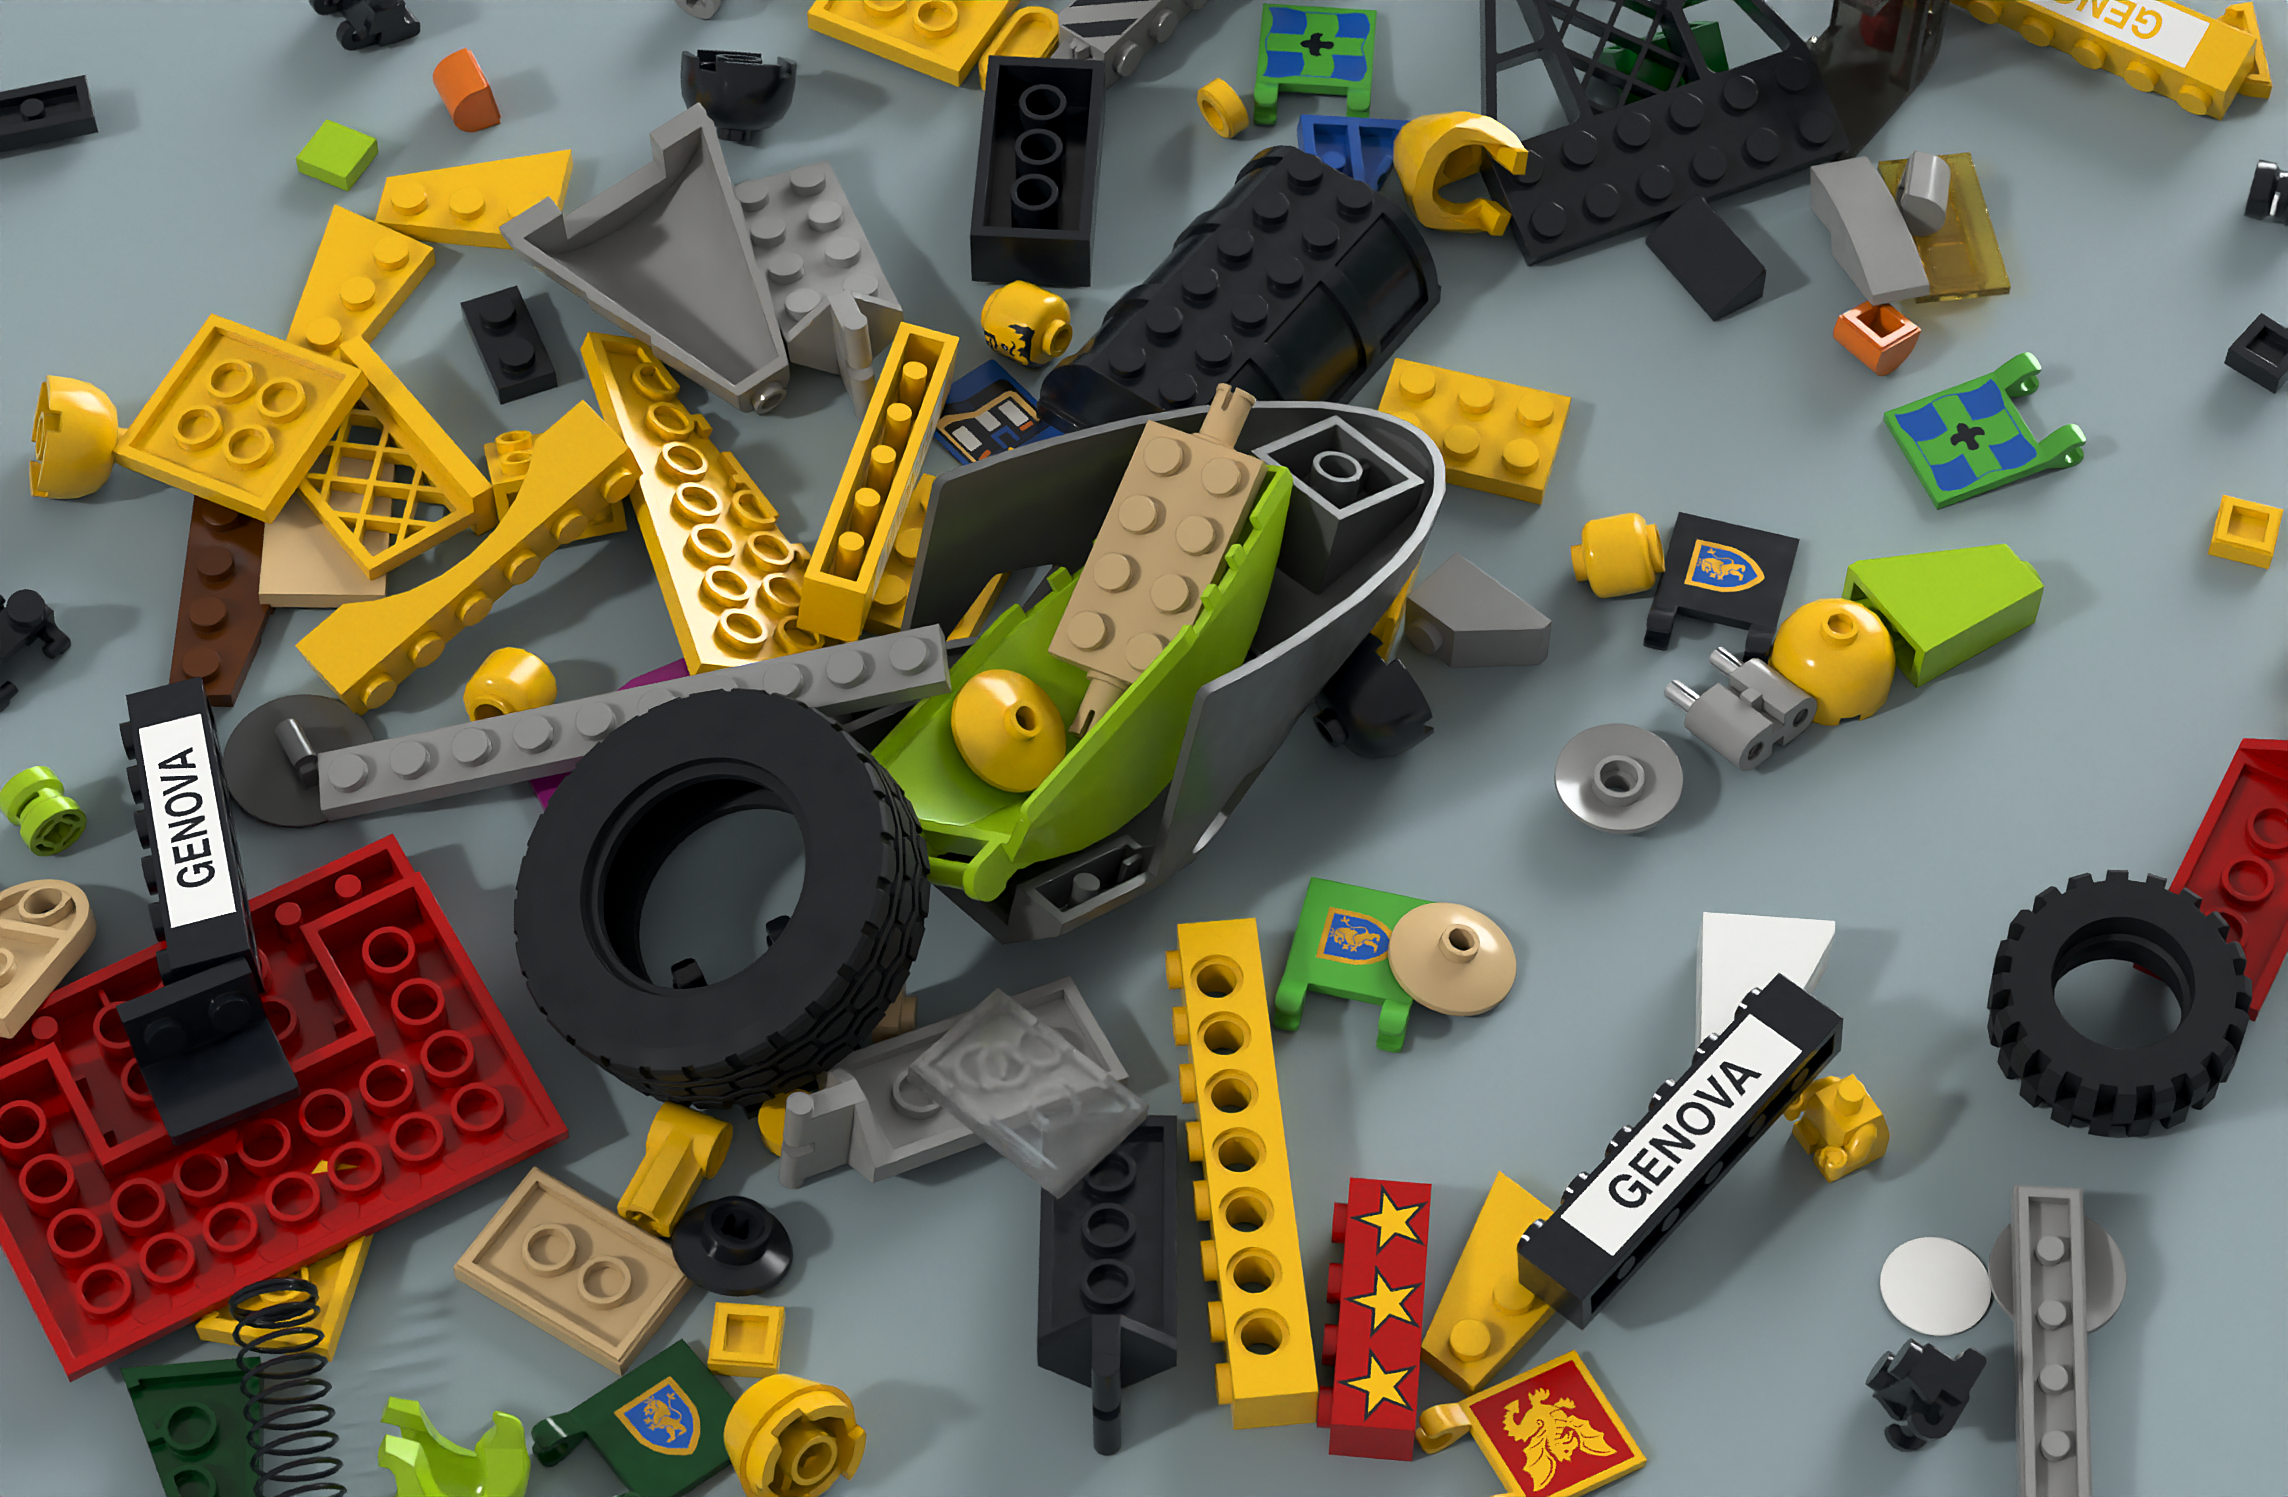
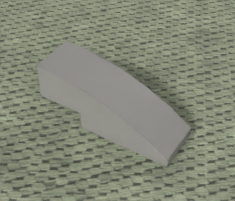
[1810,156,1930,306]

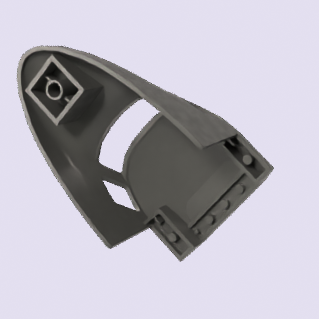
[830,401,1446,945]

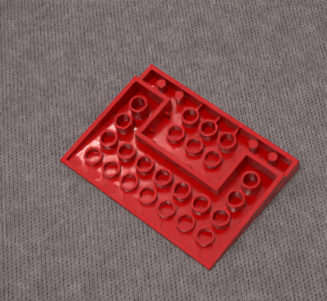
[0,833,569,1382]

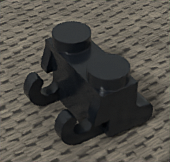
[309,0,421,51]
[0,589,71,712]
[1865,1338,1987,1452]

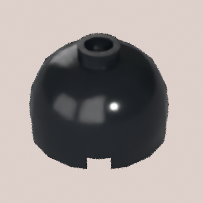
[680,50,797,142]
[1313,633,1434,760]

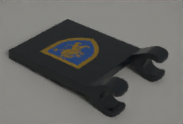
[1643,512,1800,665]

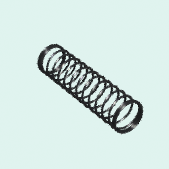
[228,1278,347,1497]

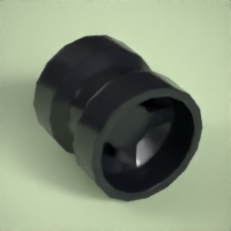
[2244,159,2288,226]

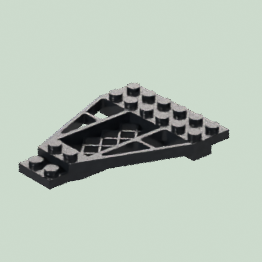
[1479,0,1852,267]

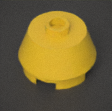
[724,1374,866,1497]

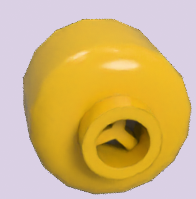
[1571,513,1665,598]
[463,647,558,722]

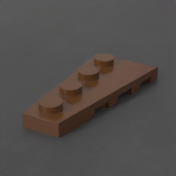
[169,495,276,707]

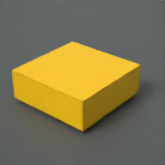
[2208,495,2284,570]
[707,1302,786,1378]

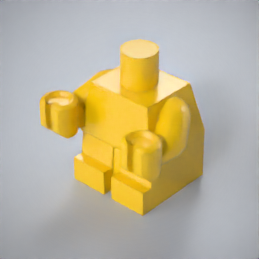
[1783,1074,1890,1183]

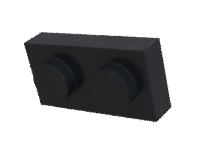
[0,75,98,152]
[460,285,558,405]

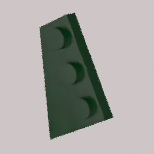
[120,1356,264,1497]

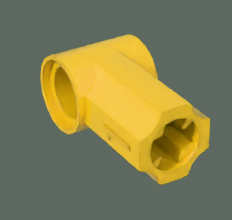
[617,1100,733,1238]

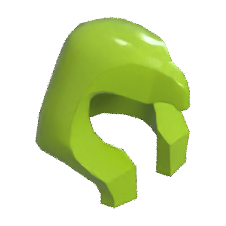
[378,1396,530,1497]

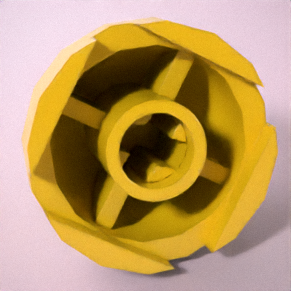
[29,375,128,499]
[1768,598,1896,726]

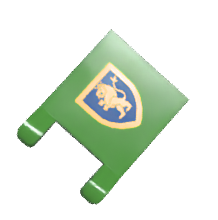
[1273,877,1437,1053]

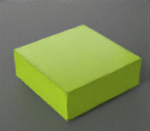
[295,119,379,192]

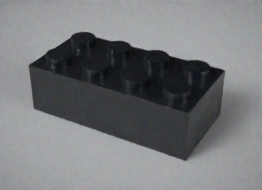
[970,55,1106,287]

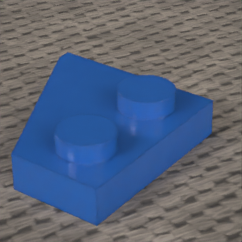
[1297,114,1410,193]

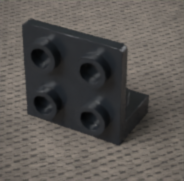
[116,955,301,1146]

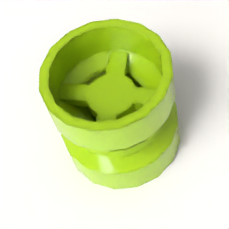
[0,766,87,857]

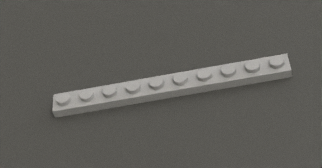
[318,624,952,821]

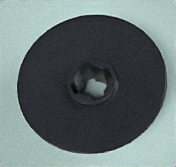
[671,1196,793,1297]

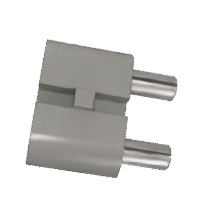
[1664,647,1817,772]

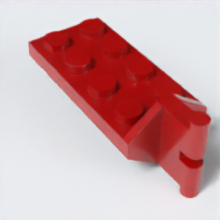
[2132,738,2288,1022]

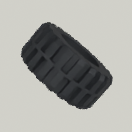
[1987,870,2252,1138]

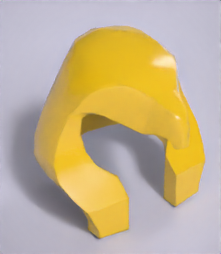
[1393,111,1529,236]

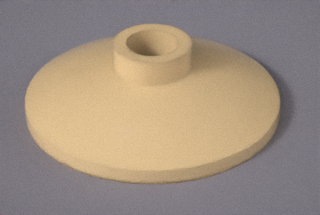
[1388,902,1516,1016]

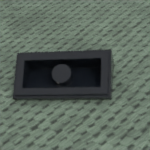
[1645,194,1766,321]

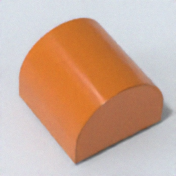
[432,47,501,132]
[1833,300,1921,376]

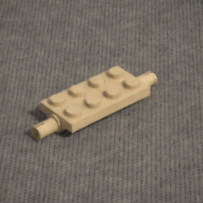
[1048,383,1269,740]

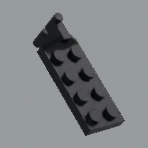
[1037,1115,1177,1456]

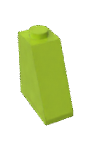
[1841,543,2045,688]

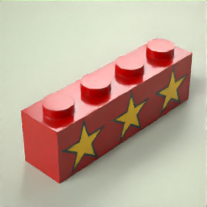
[1317,1177,1432,1462]

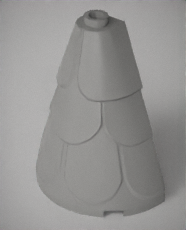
[499,102,790,414]

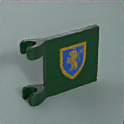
[531,1339,736,1497]

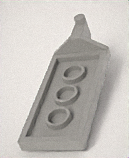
[732,160,904,420]
[779,975,1129,1189]

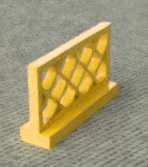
[295,335,498,581]

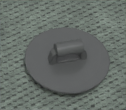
[223,694,375,828]

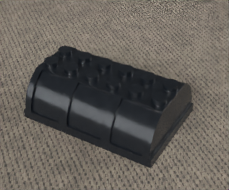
[1036,145,1441,434]

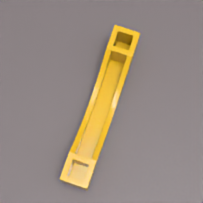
[295,400,644,716]

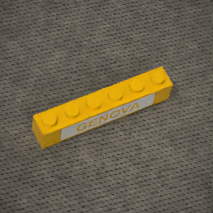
[1937,0,2257,121]
[796,321,960,642]

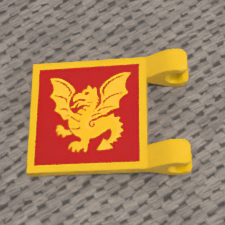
[1415,1349,1647,1497]

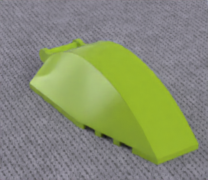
[870,465,1294,902]

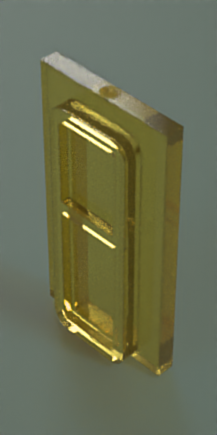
[1877,152,2011,304]

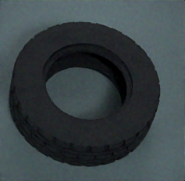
[514,688,931,1109]

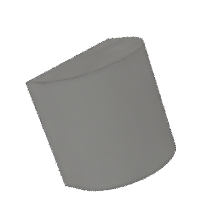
[1895,150,1951,236]

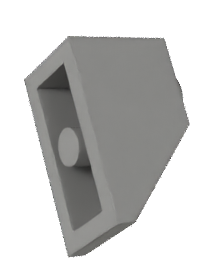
[1404,552,1552,668]

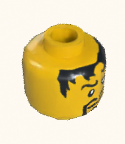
[981,280,1073,368]

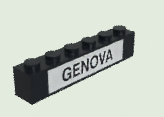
[119,676,265,994]
[1516,972,1844,1331]

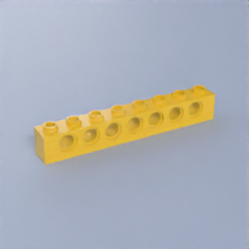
[1165,918,1319,1430]

